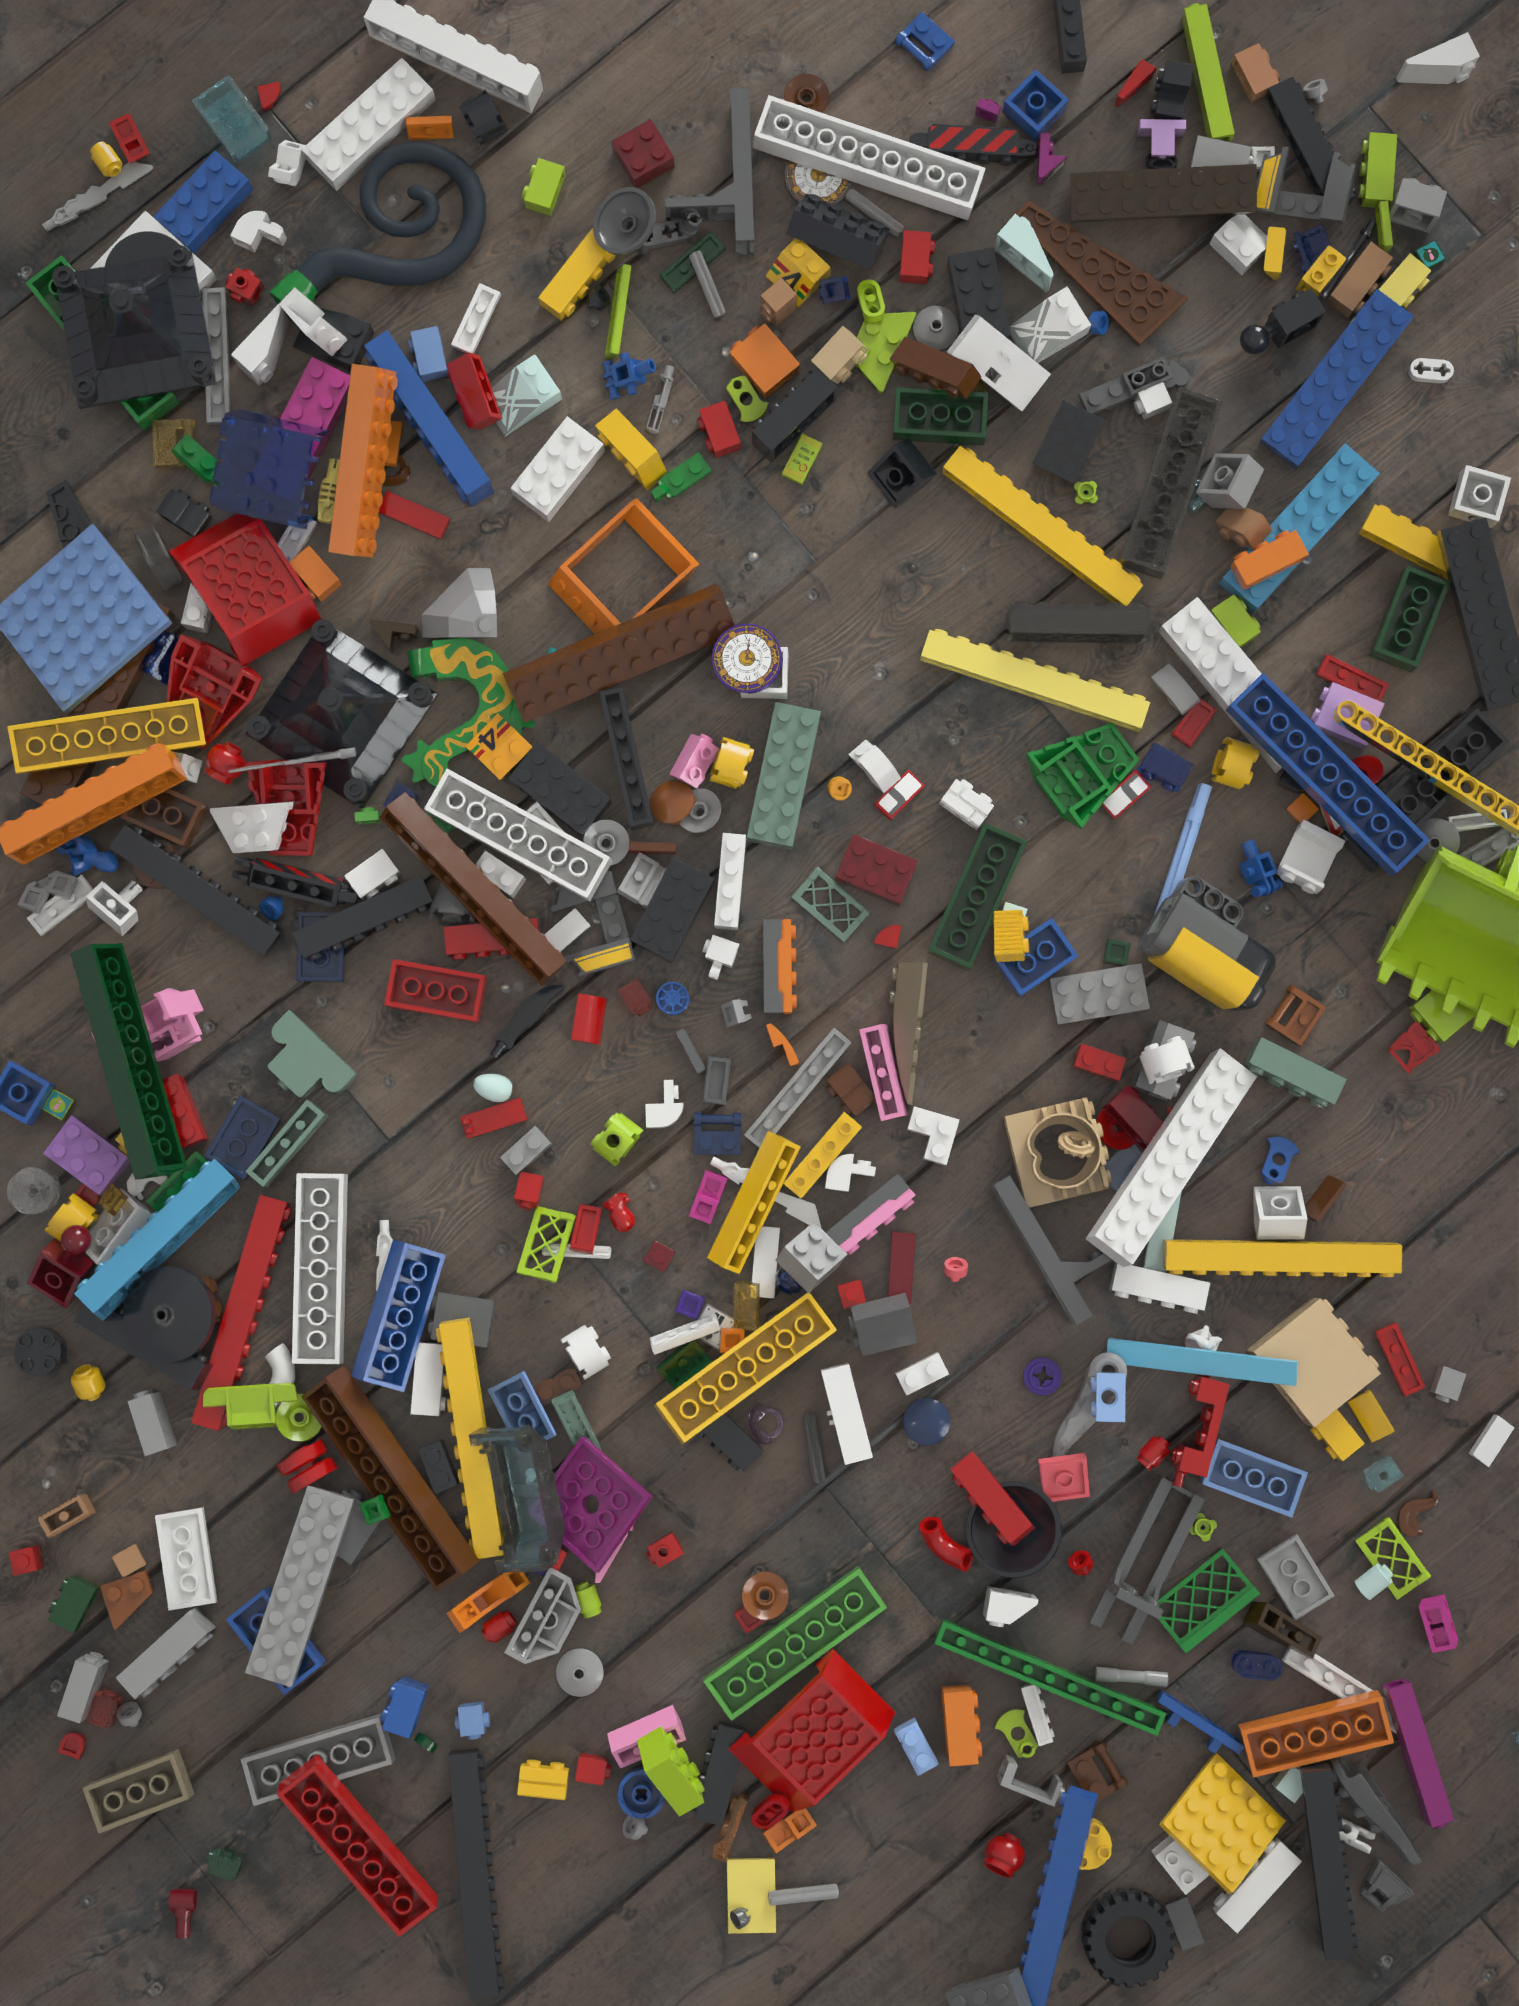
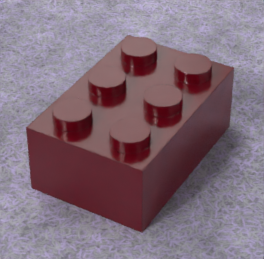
[835,834,918,907]

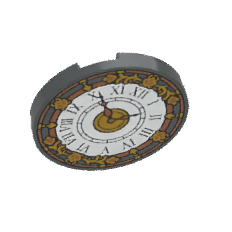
[785,160,852,204]

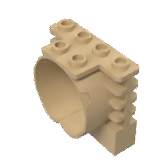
[1003,1097,1112,1208]

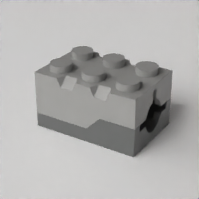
[1130,1020,1196,1102]

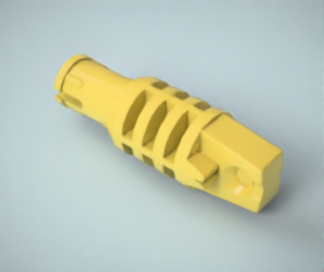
[317,459,340,524]

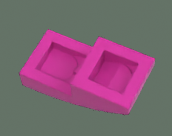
[689,1170,728,1224]

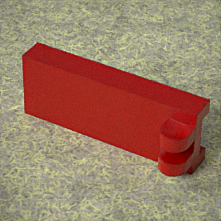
[460,1098,528,1139]

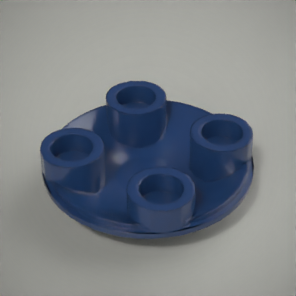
[903,1398,950,1446]

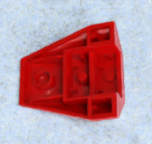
[166,635,263,750]

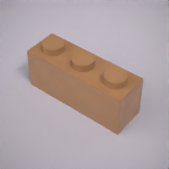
[1326,242,1393,318]

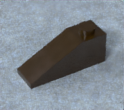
[1243,1602,1322,1659]

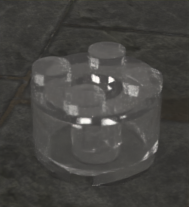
[7,1167,61,1215]

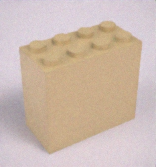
[1246,1298,1381,1427]

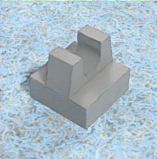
[721,999,752,1028]

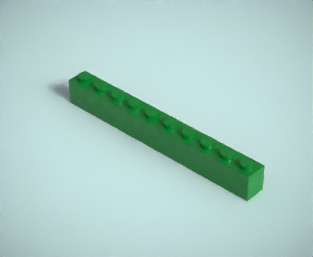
[933,1618,1166,1736]

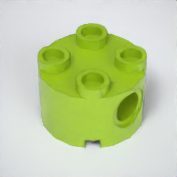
[590,1113,644,1167]

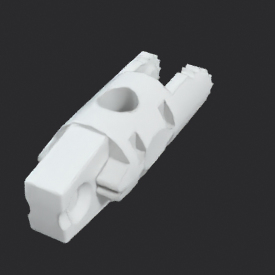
[1337,1816,1376,1854]

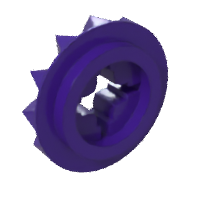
[1024,1358,1061,1396]

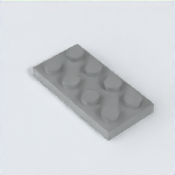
[1049,963,1150,1025]

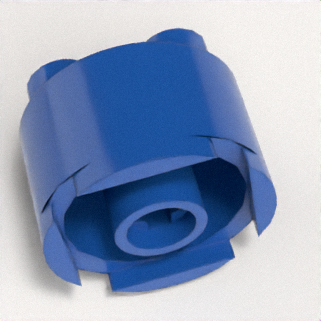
[618,1765,665,1819]

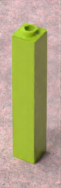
[1181,3,1235,142]

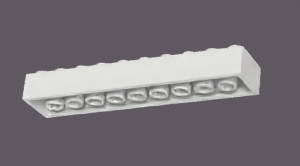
[753,95,986,220]
[1086,1048,1257,1267]

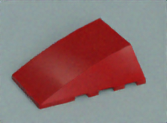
[243,759,326,856]

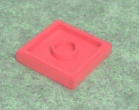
[1038,1453,1090,1502]

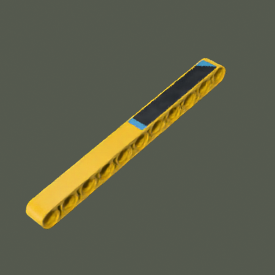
[1333,701,1519,837]

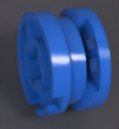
[656,982,689,1016]

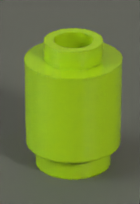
[575,1581,602,1619]

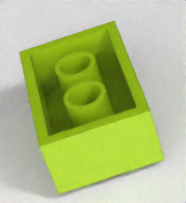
[637,1726,704,1817]

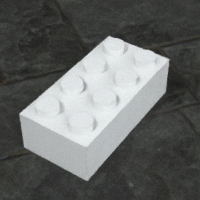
[511,416,605,522]

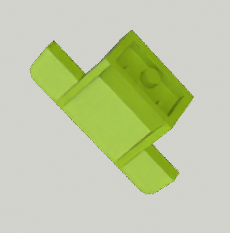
[203,1383,298,1430]

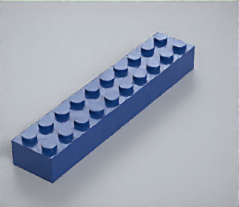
[1226,673,1430,876]

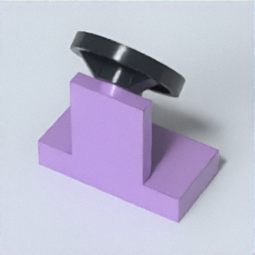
[1137,119,1186,169]

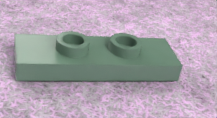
[551,1390,602,1450]

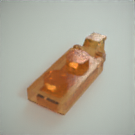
[712,1793,749,1862]

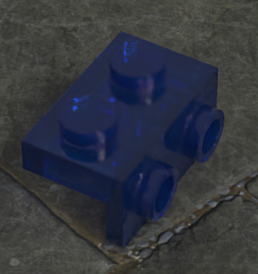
[1293,224,1332,275]
[141,631,179,685]

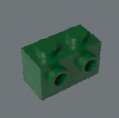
[48,1574,100,1633]

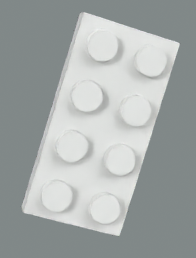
[155,1507,217,1610]

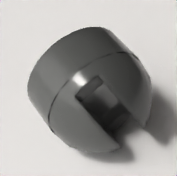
[730,1907,751,1929]

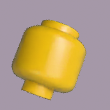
[70,1364,106,1401]

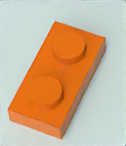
[406,116,454,140]

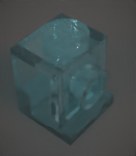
[1363,1455,1404,1492]

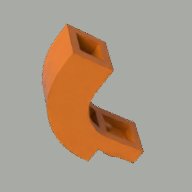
[446,1563,530,1633]

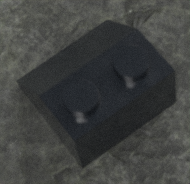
[867,438,937,508]

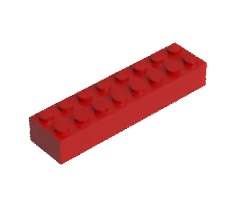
[277,1754,438,1937]

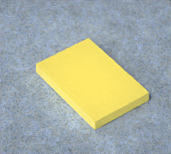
[727,1858,776,1934]

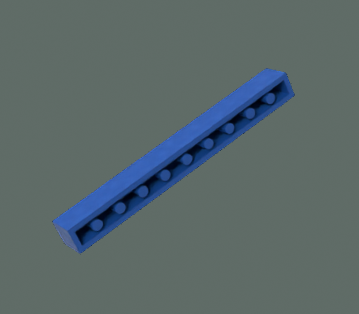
[1020,1786,1099,2006]

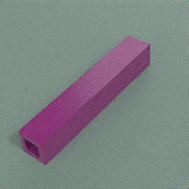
[1381,1678,1454,1829]

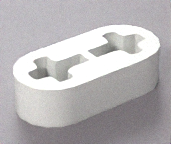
[1408,358,1454,383]

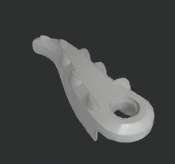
[1052,1352,1127,1457]

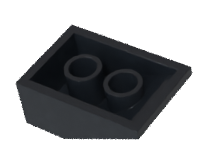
[293,308,374,371]

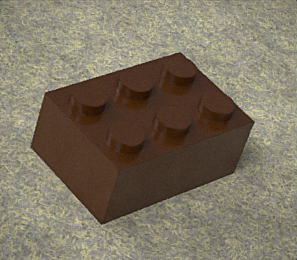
[120,789,208,850]

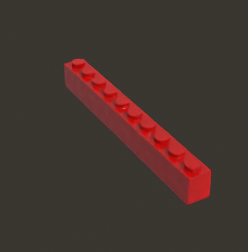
[191,1195,292,1431]

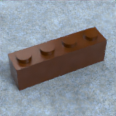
[890,337,982,399]

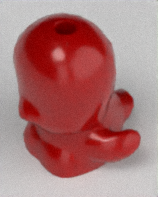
[602,1192,636,1232]

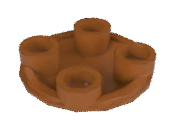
[650,780,696,825]

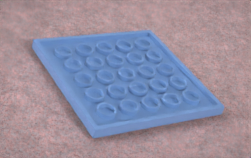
[0,524,172,715]

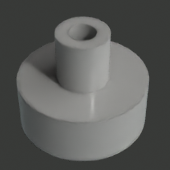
[1303,79,1328,104]
[116,1702,142,1727]
[622,1816,648,1840]

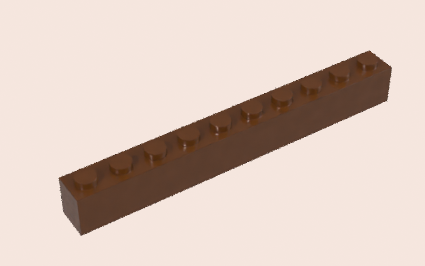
[380,792,567,986]

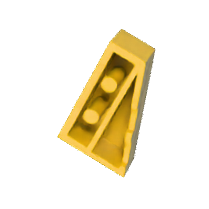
[595,408,668,491]

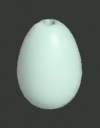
[473,1074,512,1102]

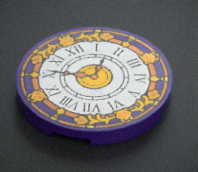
[712,624,782,694]

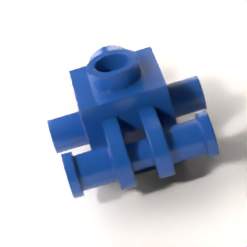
[602,352,656,400]
[1239,839,1283,898]

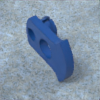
[1260,1136,1300,1185]

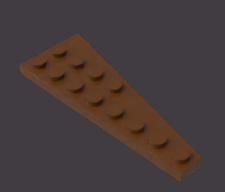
[1012,201,1188,347]

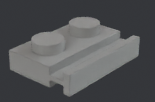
[617,852,667,909]

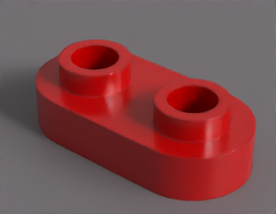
[751,1793,789,1830]

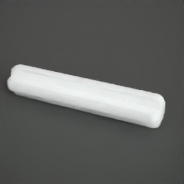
[542,1243,611,1259]

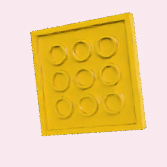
[1159,1753,1286,1894]

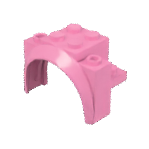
[91,988,204,1062]

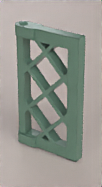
[791,867,871,942]

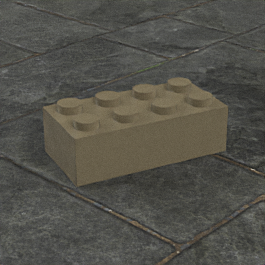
[83,1748,195,1834]

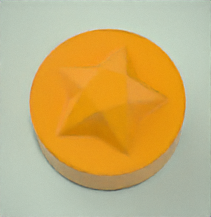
[827,776,852,800]

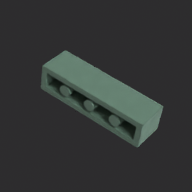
[245,1100,328,1188]

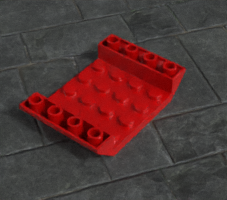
[168,507,322,667]
[729,1648,895,1812]

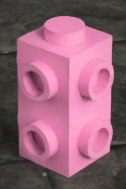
[669,733,719,788]

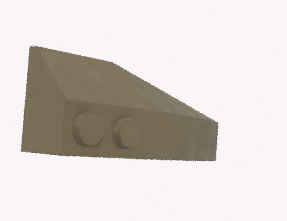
[889,962,928,1106]

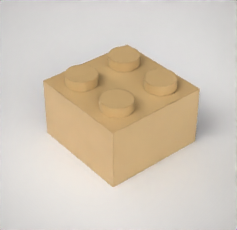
[811,326,869,384]

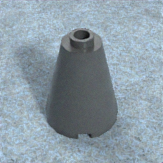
[428,881,475,927]

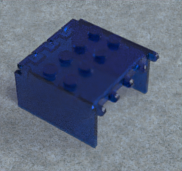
[210,409,328,529]

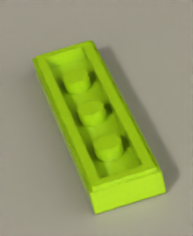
[605,264,631,360]

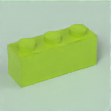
[1358,132,1397,208]

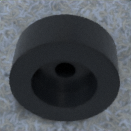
[586,285,610,311]

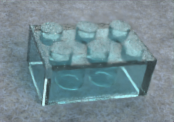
[191,75,273,164]

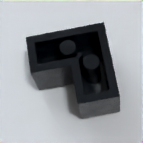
[1150,60,1194,120]

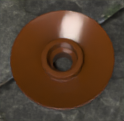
[784,74,829,113]

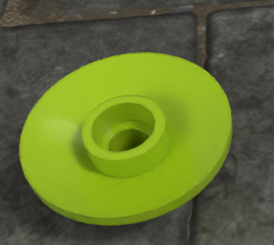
[276,1394,321,1441]

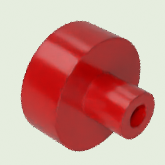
[1068,1550,1094,1576]

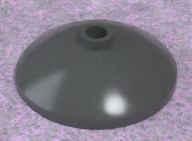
[593,187,656,255]

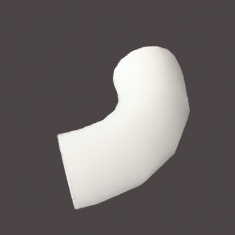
[265,1343,296,1409]

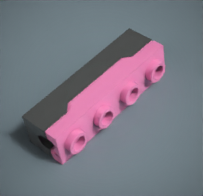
[825,1173,915,1255]

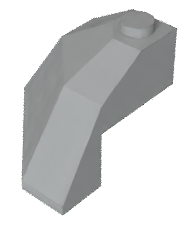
[421,568,497,638]

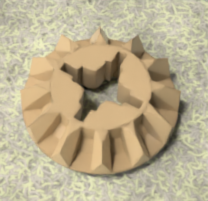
[1058,1131,1096,1158]

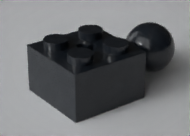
[1240,288,1326,355]

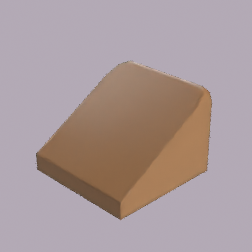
[112,1544,147,1577]

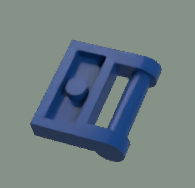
[894,11,955,72]

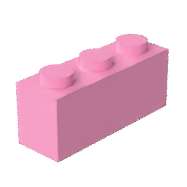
[607,1705,686,1769]

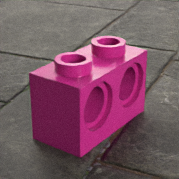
[1419,1594,1458,1653]

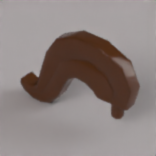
[1397,1490,1439,1537]

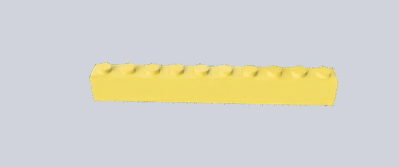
[920,629,1150,732]

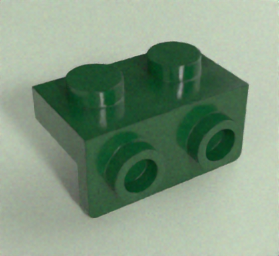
[656,1340,713,1390]

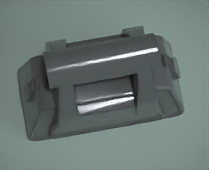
[1359,1858,1414,1913]

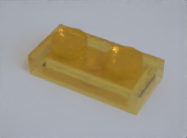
[734,1280,760,1331]

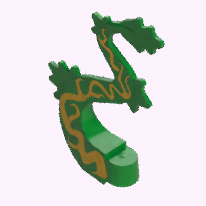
[402,637,536,834]

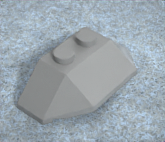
[504,1567,581,1664]

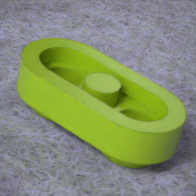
[857,280,885,322]

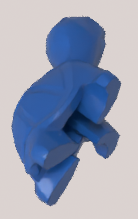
[57,835,119,876]

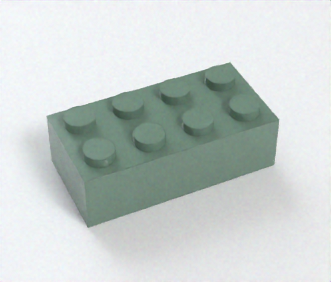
[1242,1037,1347,1109]

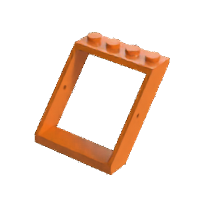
[548,498,699,634]

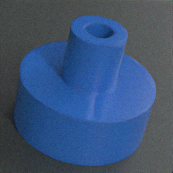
[1087,311,1109,335]
[259,896,284,920]

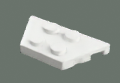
[210,802,293,853]

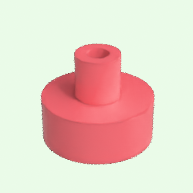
[944,1257,968,1282]

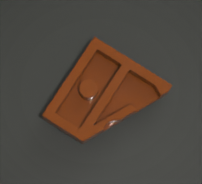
[100,1569,154,1630]

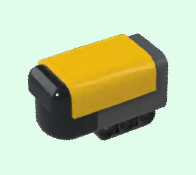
[1137,876,1276,1011]

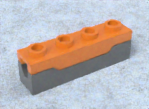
[763,919,797,1015]

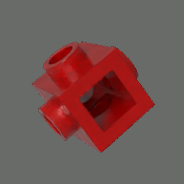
[226,268,265,307]

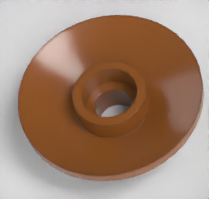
[742,1571,789,1620]

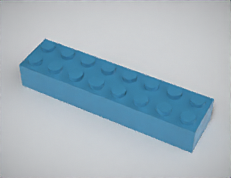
[1219,443,1380,614]
[74,1159,241,1321]

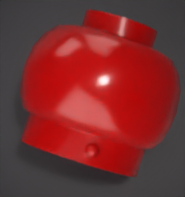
[204,742,246,785]
[983,1833,1026,1879]

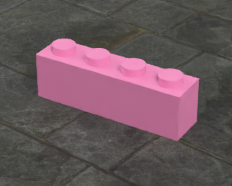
[859,1024,909,1121]

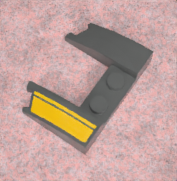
[1256,146,1356,224]
[551,871,636,977]

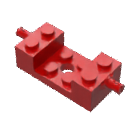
[1170,1374,1230,1488]

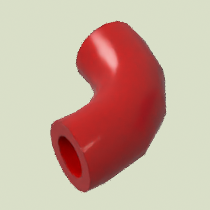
[919,1516,974,1572]

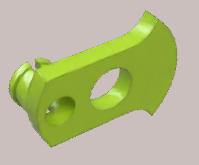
[726,376,768,422]
[994,1709,1039,1758]

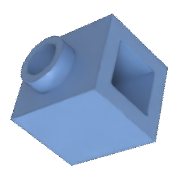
[455,1701,490,1740]

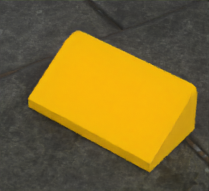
[1264,227,1286,280]
[1347,1390,1395,1443]

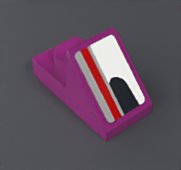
[1037,133,1067,185]

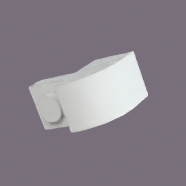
[268,140,306,186]
[230,211,287,253]
[849,740,901,793]
[645,1080,684,1128]
[825,1154,876,1192]

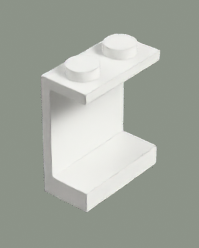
[279,287,348,356]
[1277,820,1345,894]

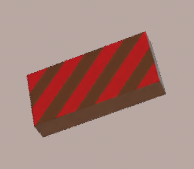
[629,841,677,855]

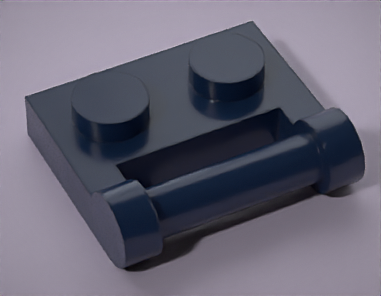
[694,1112,741,1155]

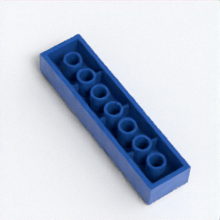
[1260,289,1414,470]
[364,330,494,507]

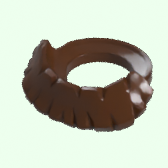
[382,455,411,487]

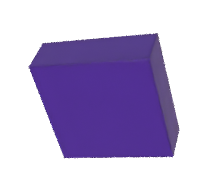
[675,1289,705,1320]

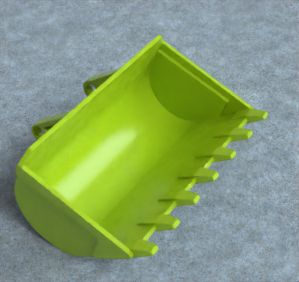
[1376,845,1519,1048]

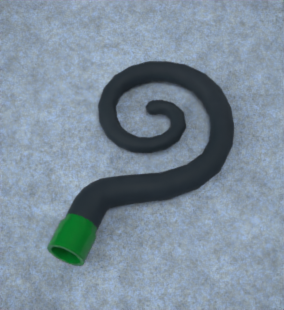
[269,141,486,313]

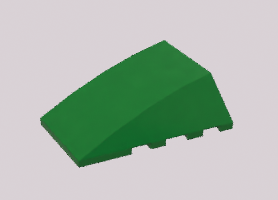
[1026,723,1140,829]

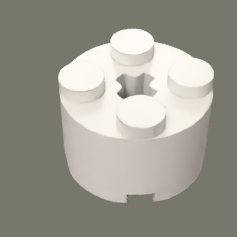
[1140,1036,1194,1084]
[560,1325,611,1380]

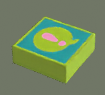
[42,1089,76,1121]

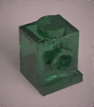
[206,1848,246,1882]

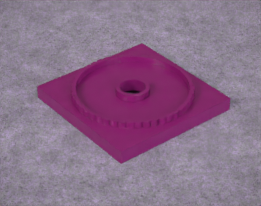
[529,1437,653,1573]

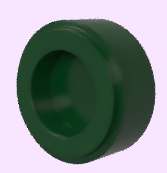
[414,1732,438,1753]

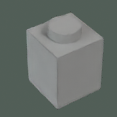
[1430,1365,1466,1403]

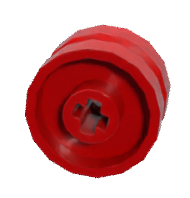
[276,1439,338,1495]

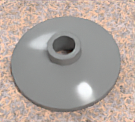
[913,306,959,351]
[680,788,721,833]
[1417,818,1460,862]
[583,820,629,866]
[556,1648,604,1697]

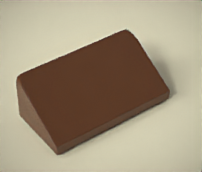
[1305,1175,1346,1222]

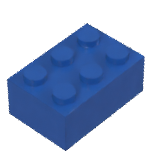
[992,918,1078,998]

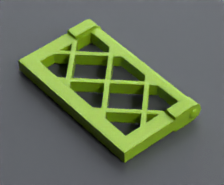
[517,1206,576,1283]
[1355,1517,1431,1600]

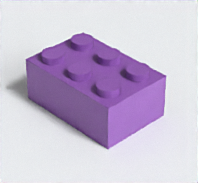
[43,1115,130,1196]

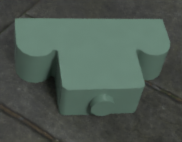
[268,1010,359,1098]

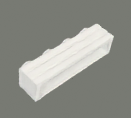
[1445,809,1507,832]
[1020,1683,1055,1746]

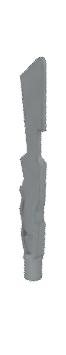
[42,162,153,232]
[228,747,356,773]

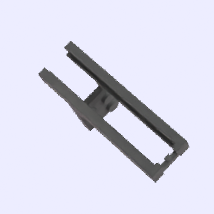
[665,88,754,256]
[990,1176,1112,1325]
[1088,1476,1205,1645]

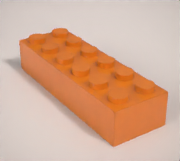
[1238,1690,1394,1778]

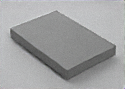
[1256,1534,1335,1620]

